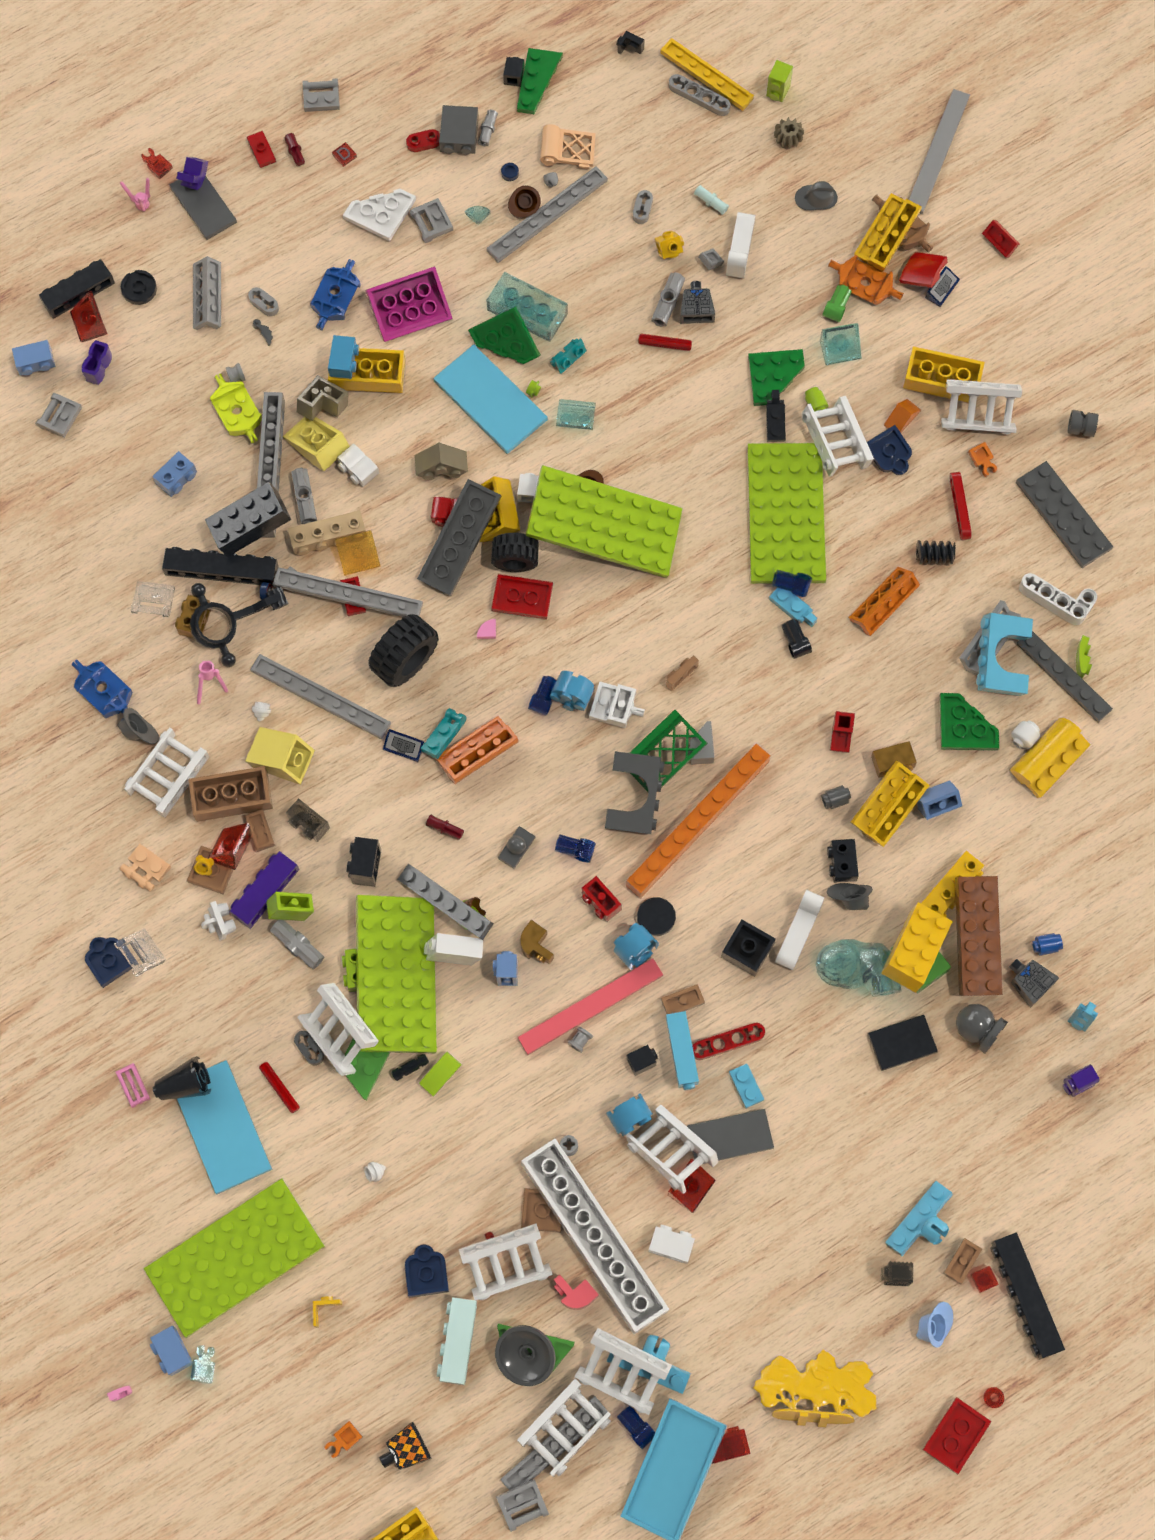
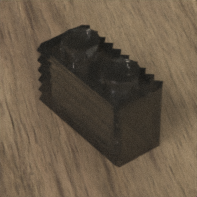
[880,1261,913,1286]

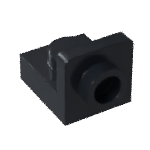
[616,31,645,54]

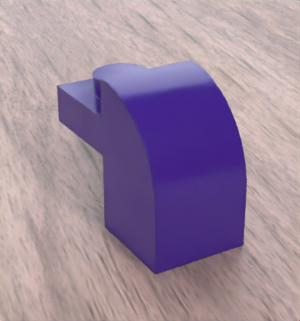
[176,157,209,190]

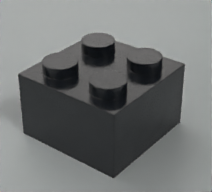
[346,837,381,887]
[721,919,776,977]

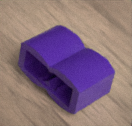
[82,340,112,385]
[1063,1064,1100,1097]

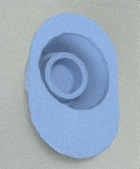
[916,1302,954,1348]

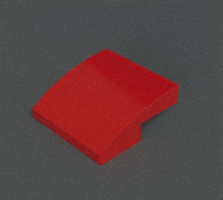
[899,252,948,288]

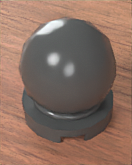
[956,1004,1008,1054]

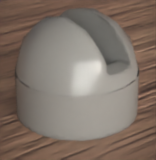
[543,172,558,187]

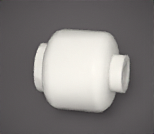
[1011,720,1040,749]

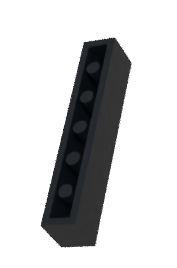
[162,547,279,587]
[990,1232,1065,1360]

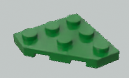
[468,306,541,364]
[748,349,805,406]
[939,693,999,750]

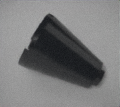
[153,1056,211,1100]

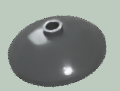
[495,1325,556,1386]

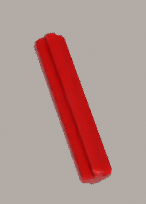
[638,333,692,351]
[259,1062,300,1113]

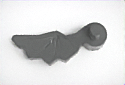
[253,319,273,346]

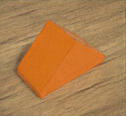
[884,399,921,433]

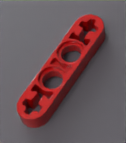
[949,472,972,540]
[692,1023,765,1060]

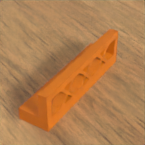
[848,567,920,636]

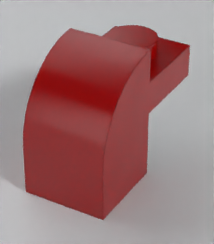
[830,711,855,753]

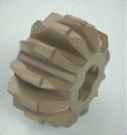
[774,117,804,149]

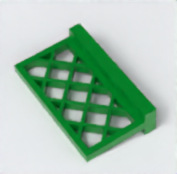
[630,710,708,792]

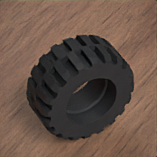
[368,614,439,687]

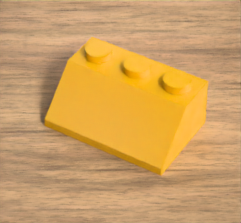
[479,476,520,542]

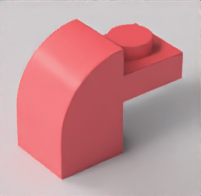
[553,1275,599,1310]

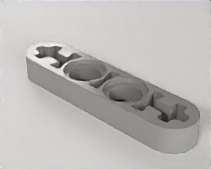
[669,74,731,116]

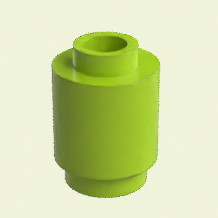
[805,387,829,412]

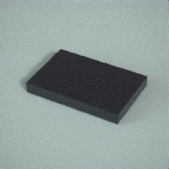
[868,1015,938,1071]

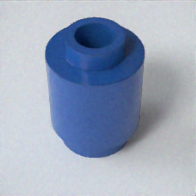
[1032,933,1063,956]

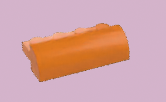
[436,716,519,784]

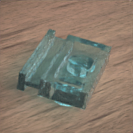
[556,399,596,430]

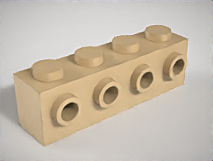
[288,510,367,556]

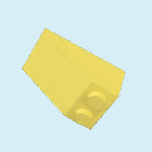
[283,417,350,471]

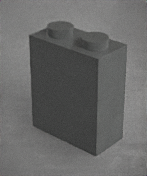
[439,105,479,155]

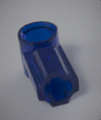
[772,570,812,597]
[528,676,557,716]
[555,834,596,863]
[617,1405,655,1450]

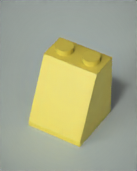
[246,727,315,785]

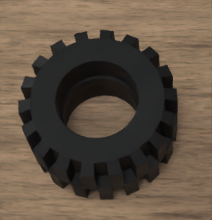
[491,533,539,572]

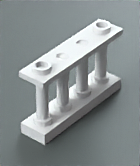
[941,379,1022,435]
[801,396,874,477]
[124,727,209,818]
[297,983,379,1076]
[626,1105,718,1194]
[459,1224,553,1300]
[575,1328,672,1415]
[517,1379,611,1477]

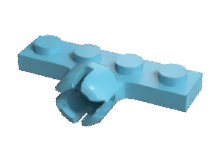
[885,1181,953,1256]
[607,1335,691,1394]

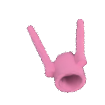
[120,178,150,212]
[197,661,228,704]

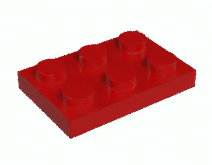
[491,574,553,619]
[922,1397,992,1475]

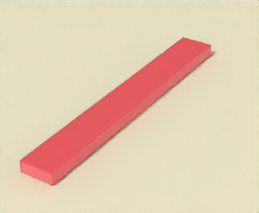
[518,958,663,1055]

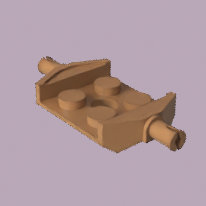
[872,194,933,253]

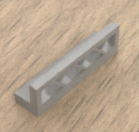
[193,256,221,330]
[959,600,1021,675]

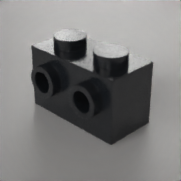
[827,839,859,883]

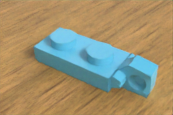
[769,584,817,627]
[1068,1002,1098,1032]

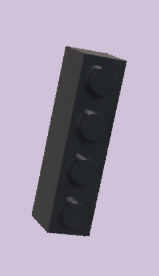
[39,259,115,319]

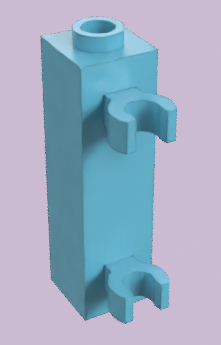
[666,1011,699,1090]

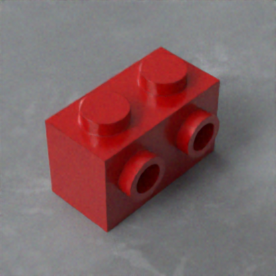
[581,876,622,922]

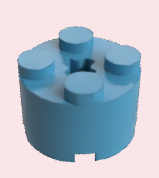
[550,671,594,711]
[614,923,659,970]
[606,1093,652,1136]

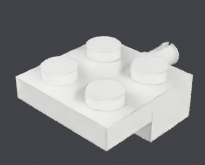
[589,682,645,729]

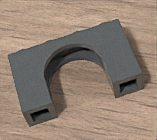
[605,751,665,834]

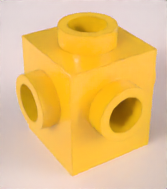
[654,231,684,259]

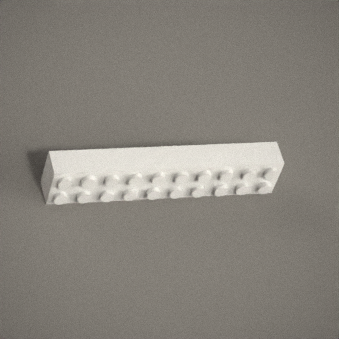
[521,1139,669,1335]

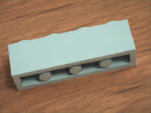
[437,1297,477,1385]

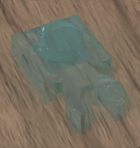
[190,1345,215,1384]

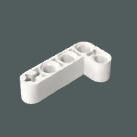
[726,212,756,278]
[1019,573,1097,625]
[775,890,825,970]

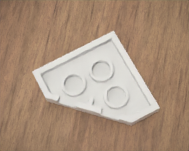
[343,189,416,242]

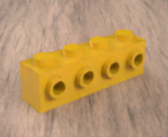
[921,850,984,917]

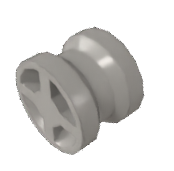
[226,363,245,382]

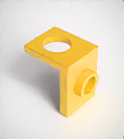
[313,1296,342,1328]

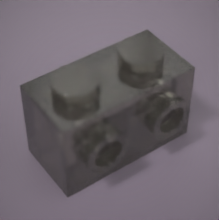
[286,798,330,842]

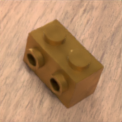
[175,594,211,639]
[871,741,917,778]

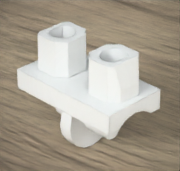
[201,901,236,941]

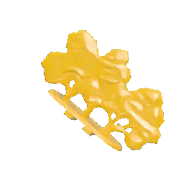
[753,1349,877,1427]

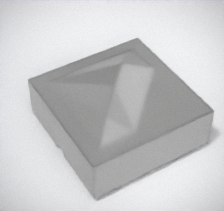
[698,248,724,270]

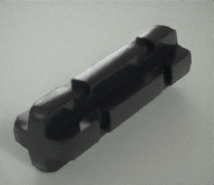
[391,1054,429,1081]

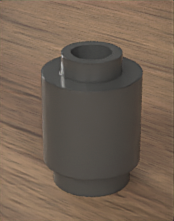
[821,785,851,809]

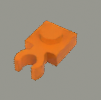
[968,442,997,477]
[324,1421,363,1458]

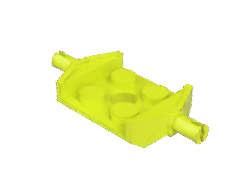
[210,374,262,443]

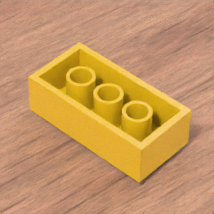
[903,346,985,403]
[328,348,405,393]
[881,902,953,993]

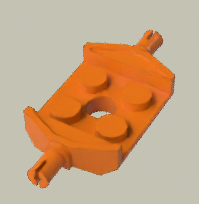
[828,255,904,305]

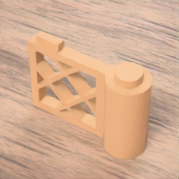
[540,124,596,169]

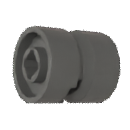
[1068,410,1099,437]

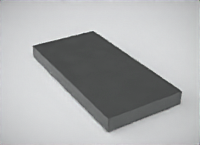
[169,176,237,240]
[687,1109,774,1164]

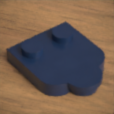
[867,425,912,475]
[85,937,136,988]
[405,1244,449,1298]

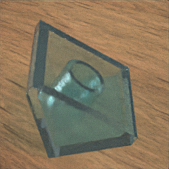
[820,323,862,365]

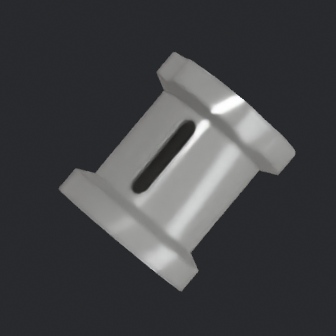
[568,1026,593,1053]
[560,1135,578,1156]

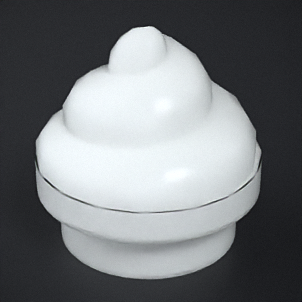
[252,702,271,722]
[364,1162,386,1182]

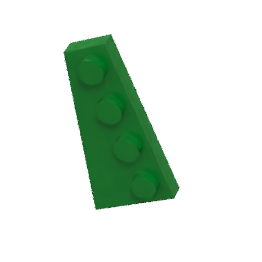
[517,48,563,115]

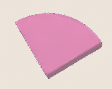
[477,619,496,639]
[107,1386,132,1402]

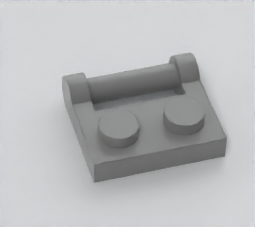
[303,78,340,112]
[410,198,453,243]
[35,393,82,438]
[496,1479,549,1532]

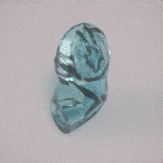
[815,939,902,997]

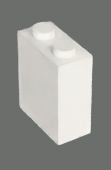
[424,933,483,966]

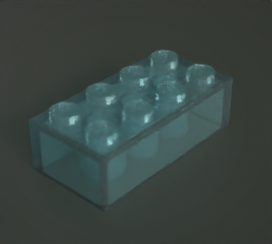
[486,272,568,342]

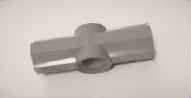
[652,272,685,327]
[291,468,317,524]
[270,920,325,969]

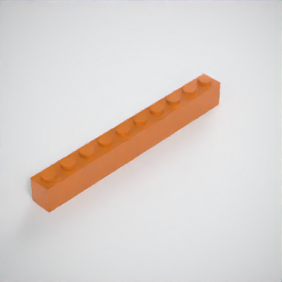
[626,743,770,899]

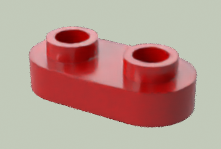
[406,129,440,152]

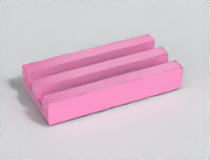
[116,1063,150,1108]

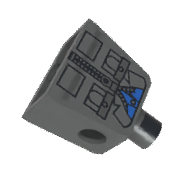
[680,281,715,324]
[1009,959,1059,1008]

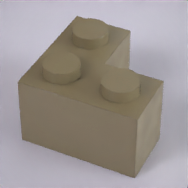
[297,375,348,421]
[415,443,468,480]

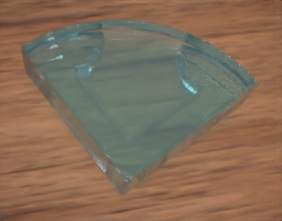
[465,206,490,225]

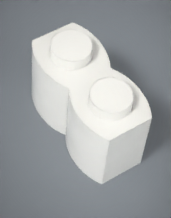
[337,443,379,487]

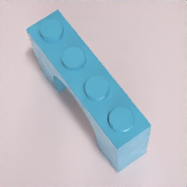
[976,613,1033,696]

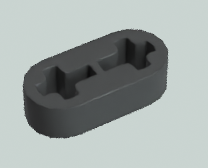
[294,1031,324,1066]

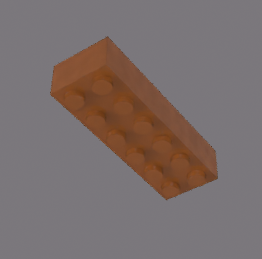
[955,876,1003,996]

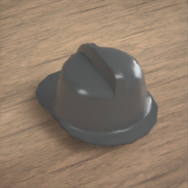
[795,181,838,210]
[117,708,159,744]
[827,883,873,910]

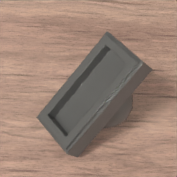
[498,826,536,869]

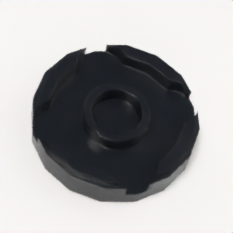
[120,270,157,305]
[637,897,676,936]

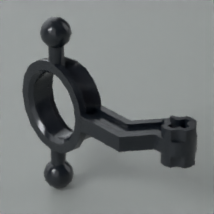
[189,583,288,667]

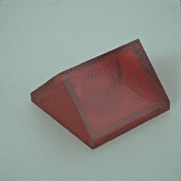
[70,291,108,342]
[208,823,251,870]
[667,1159,716,1213]

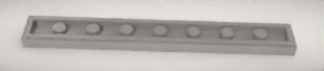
[909,89,970,214]
[487,166,608,263]
[273,567,423,617]
[250,654,391,740]

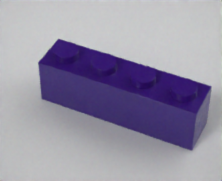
[230,851,300,929]

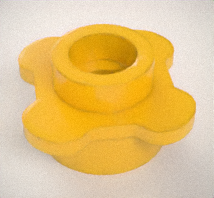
[193,855,214,875]

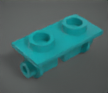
[550,338,587,374]

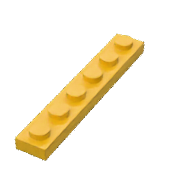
[660,38,754,111]

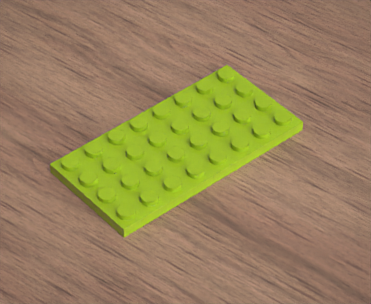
[748,443,826,584]
[526,465,683,578]
[356,895,437,1054]
[143,1178,325,1338]

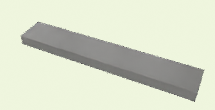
[500,1396,608,1490]

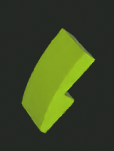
[1076,635,1092,679]
[419,1052,462,1097]

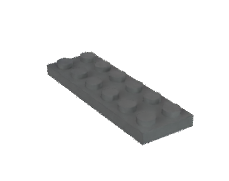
[1016,461,1114,568]
[417,479,502,596]

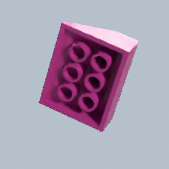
[365,266,453,342]

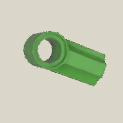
[822,285,852,322]

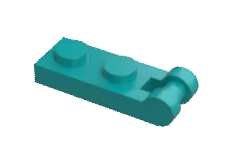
[421,708,467,759]

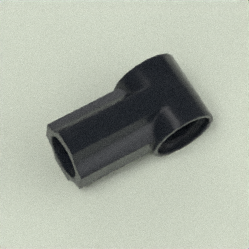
[782,619,812,659]

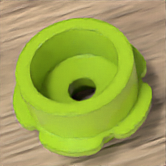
[526,380,541,398]

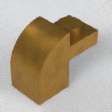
[520,920,554,965]

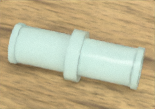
[694,185,729,215]

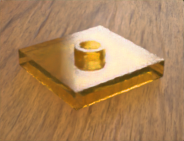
[335,530,381,576]

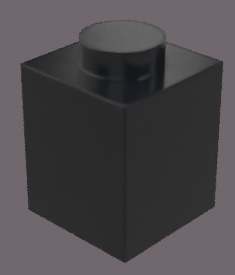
[503,57,525,87]
[626,1045,658,1076]

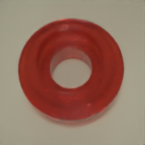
[983,1387,1005,1408]

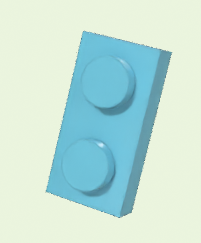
[729,1064,764,1109]

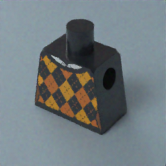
[379,1422,432,1470]

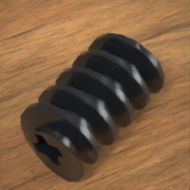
[916,540,956,565]

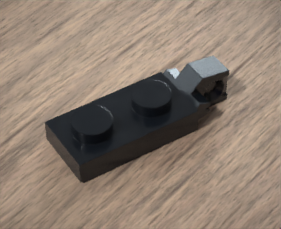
[766,390,786,442]

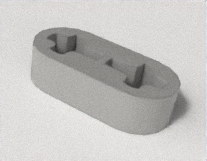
[633,190,653,224]
[248,287,279,316]

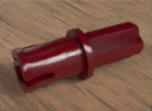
[284,133,305,167]
[426,814,464,840]

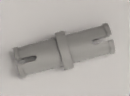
[478,109,498,147]

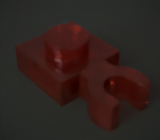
[141,148,173,179]

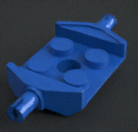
[310,259,361,330]
[72,660,133,718]

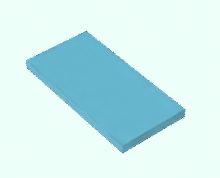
[433,345,548,454]
[177,1060,272,1194]
[620,1399,727,1540]

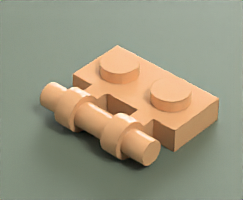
[120,844,171,892]

